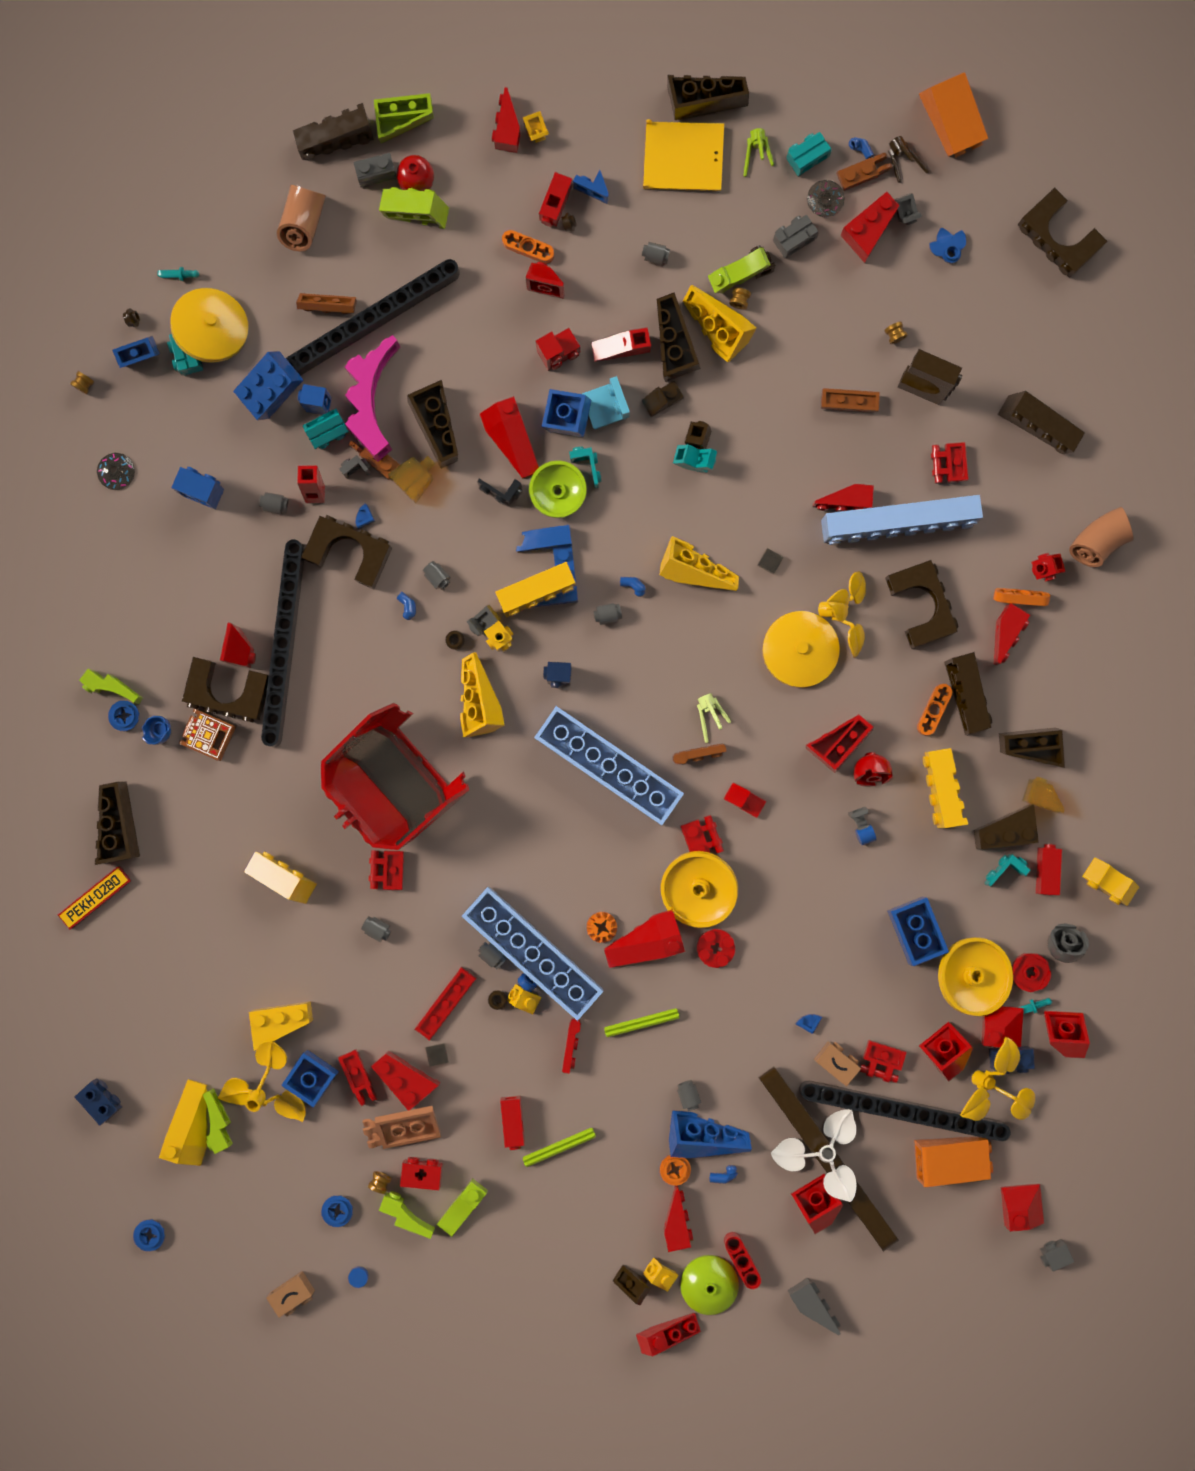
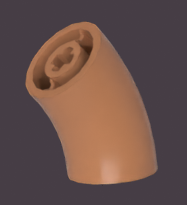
[277,185,326,252]
[1069,507,1133,567]

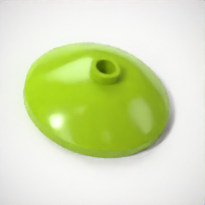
[529,461,586,518]
[680,1255,739,1315]

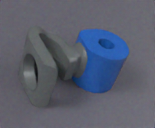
[848,807,877,846]

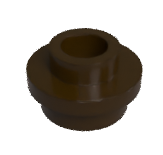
[561,212,577,232]
[123,308,140,327]
[445,631,465,650]
[488,990,507,1010]

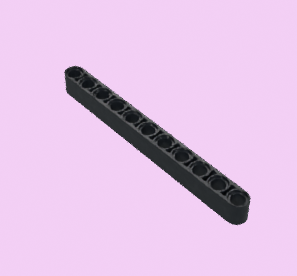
[286,259,460,376]
[261,539,305,747]
[799,1081,1011,1141]

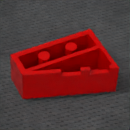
[841,192,899,263]
[806,714,874,773]
[371,1051,441,1111]

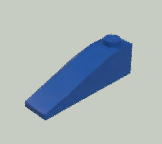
[669,1111,752,1158]

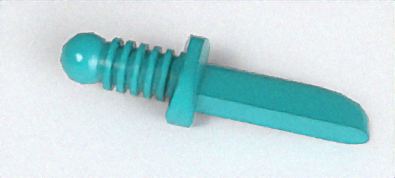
[157,267,199,281]
[1018,998,1052,1014]

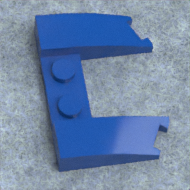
[516,525,578,607]

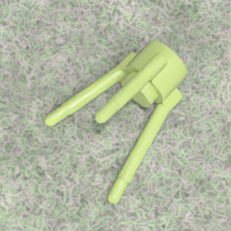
[697,693,731,743]

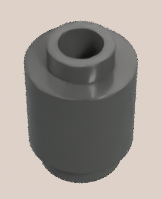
[642,242,670,265]
[259,492,289,514]
[423,561,451,590]
[593,603,622,625]
[361,916,391,943]
[478,942,507,970]
[677,1080,701,1111]

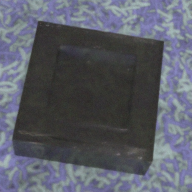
[757,548,784,575]
[425,1043,449,1067]

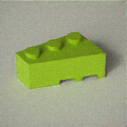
[374,93,434,144]

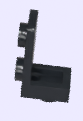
[477,478,523,505]

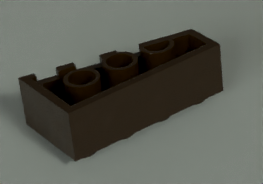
[667,75,749,121]
[293,103,374,159]
[656,292,701,382]
[407,380,458,469]
[997,391,1085,454]
[944,652,992,735]
[95,781,140,865]

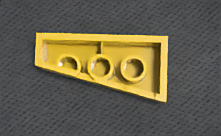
[495,562,576,618]
[923,748,968,828]

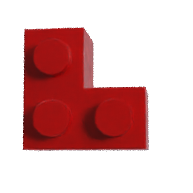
[535,328,581,371]

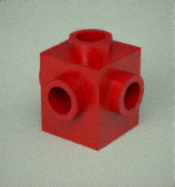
[1031,553,1066,582]

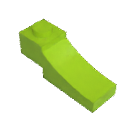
[708,248,771,293]
[79,668,143,704]
[203,1088,233,1154]
[437,1178,488,1236]
[379,1191,435,1239]

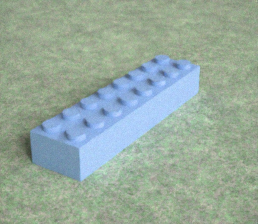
[821,495,983,545]
[534,706,684,826]
[462,886,603,1021]

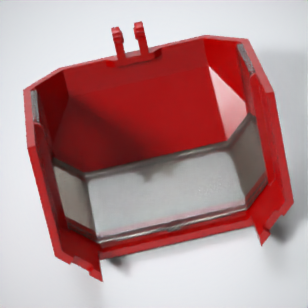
[321,703,469,850]

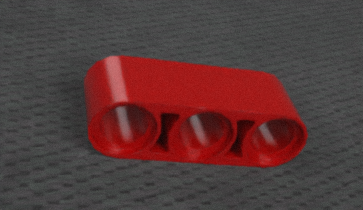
[724,1232,761,1289]

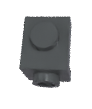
[894,193,922,225]
[339,455,371,479]
[467,605,501,636]

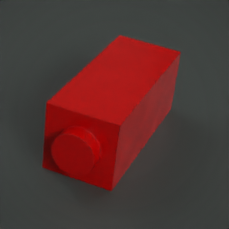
[539,172,573,227]
[297,465,325,503]
[1036,844,1062,895]
[500,1096,525,1150]

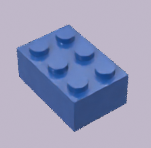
[233,351,303,420]
[887,896,949,966]

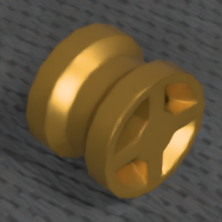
[729,288,751,310]
[884,321,908,344]
[70,371,94,395]
[368,1171,392,1194]

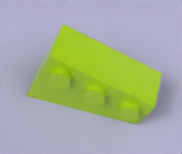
[379,187,449,229]

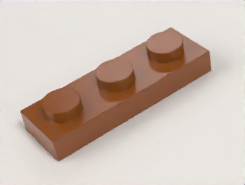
[296,293,357,314]
[821,388,880,413]

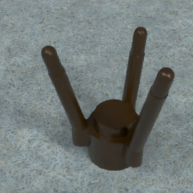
[888,136,929,183]

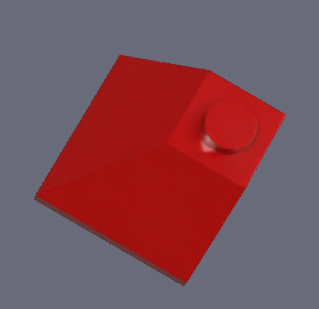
[526,262,565,299]
[220,622,256,668]
[981,1006,1024,1047]
[1044,1011,1090,1058]
[919,1022,973,1082]
[791,1174,843,1234]
[1001,1184,1044,1232]

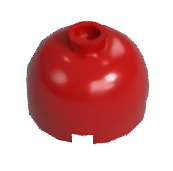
[396,155,434,191]
[854,752,893,786]

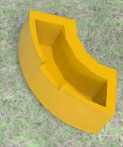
[1082,857,1139,906]

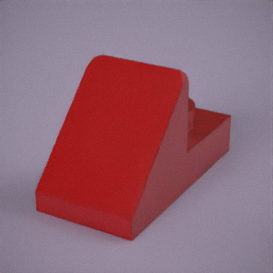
[724,783,767,818]

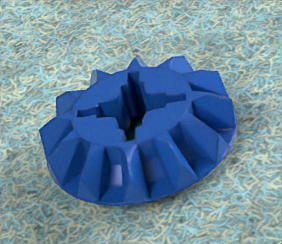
[108,700,140,731]
[321,1195,353,1227]
[133,1219,165,1251]

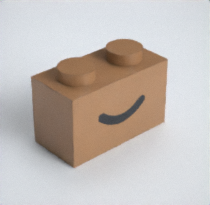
[814,1041,861,1087]
[266,1271,315,1318]

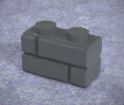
[353,153,397,187]
[773,215,819,259]

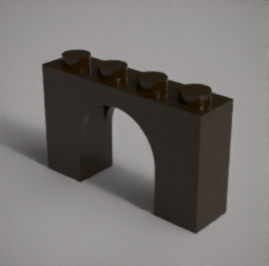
[1018,187,1108,278]
[897,349,963,405]
[302,515,392,589]
[885,560,959,649]
[182,657,269,723]

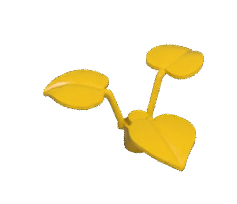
[818,571,866,658]
[960,1037,1035,1121]
[218,1041,306,1122]

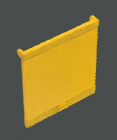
[643,119,724,191]

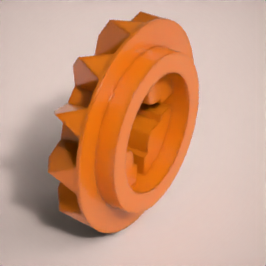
[587,912,617,943]
[660,1155,691,1186]

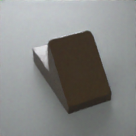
[642,380,684,417]
[613,1265,651,1305]

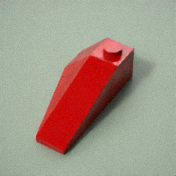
[480,396,539,479]
[604,909,685,968]

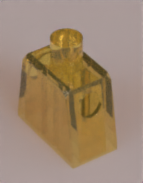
[388,456,435,504]

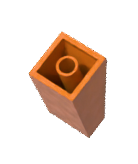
[919,72,988,157]
[914,1136,993,1187]

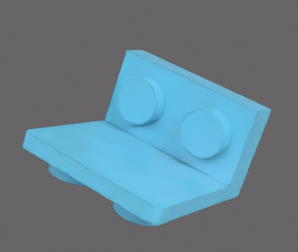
[582,376,630,429]

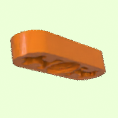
[502,230,554,264]
[993,588,1051,606]
[917,684,952,736]

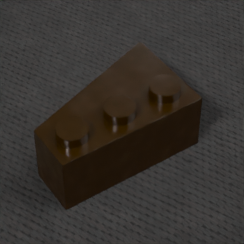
[999,727,1065,768]
[974,804,1039,849]

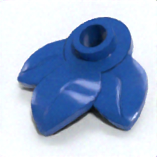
[929,228,966,264]

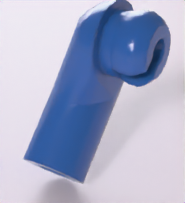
[848,137,874,159]
[620,577,646,597]
[397,592,416,620]
[710,1165,738,1184]

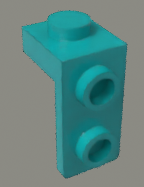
[569,446,602,489]
[984,854,1030,887]

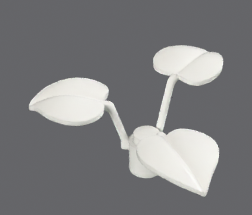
[771,1109,856,1202]

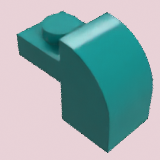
[673,445,717,473]

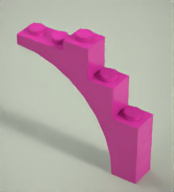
[345,335,401,462]

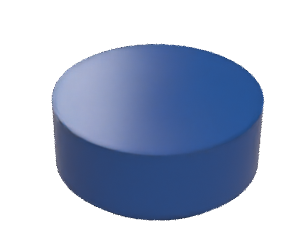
[518,973,537,992]
[348,1266,369,1288]

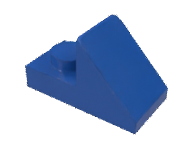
[573,170,609,204]

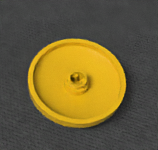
[170,288,248,363]
[762,611,840,688]
[661,851,738,928]
[938,937,1013,1016]

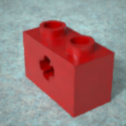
[400,1157,443,1191]

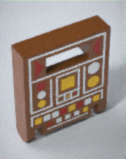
[179,709,236,761]

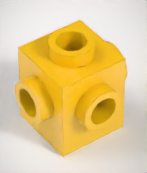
[484,621,514,652]

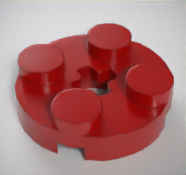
[696,929,735,968]
[1012,953,1051,992]

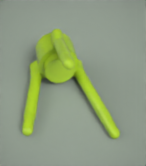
[743,128,774,177]

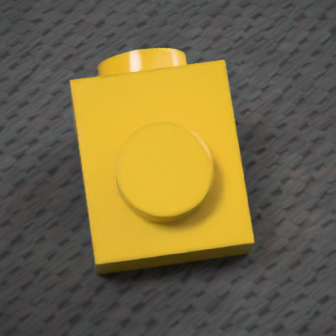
[522,111,549,143]
[507,984,542,1015]
[643,1258,679,1292]

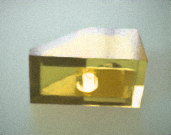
[1022,777,1065,813]

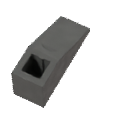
[788,1278,841,1336]

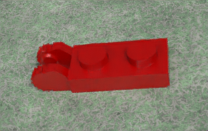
[562,1018,581,1074]
[338,1049,377,1106]

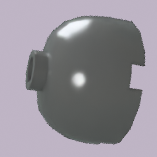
[1048,923,1089,963]

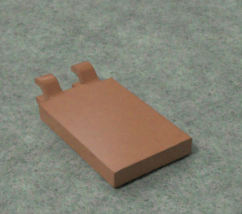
[363,1106,441,1149]

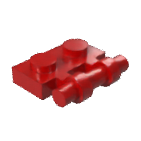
[931,442,968,484]
[680,815,724,853]
[368,850,404,890]
[859,1040,907,1083]

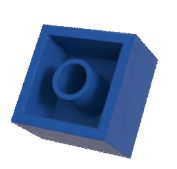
[542,389,592,438]
[171,466,224,510]
[281,1050,339,1107]

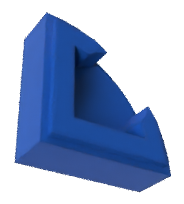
[355,503,375,529]
[795,1014,822,1034]

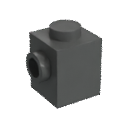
[1040,1239,1074,1272]

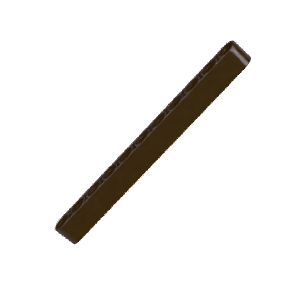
[758,1066,899,1252]

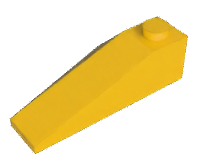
[683,285,757,362]
[659,536,739,591]
[460,652,505,738]
[159,1079,207,1166]

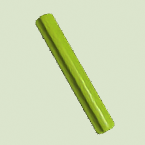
[604,1008,679,1037]
[523,1128,596,1167]

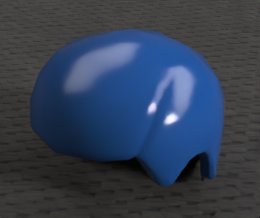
[142,716,171,745]

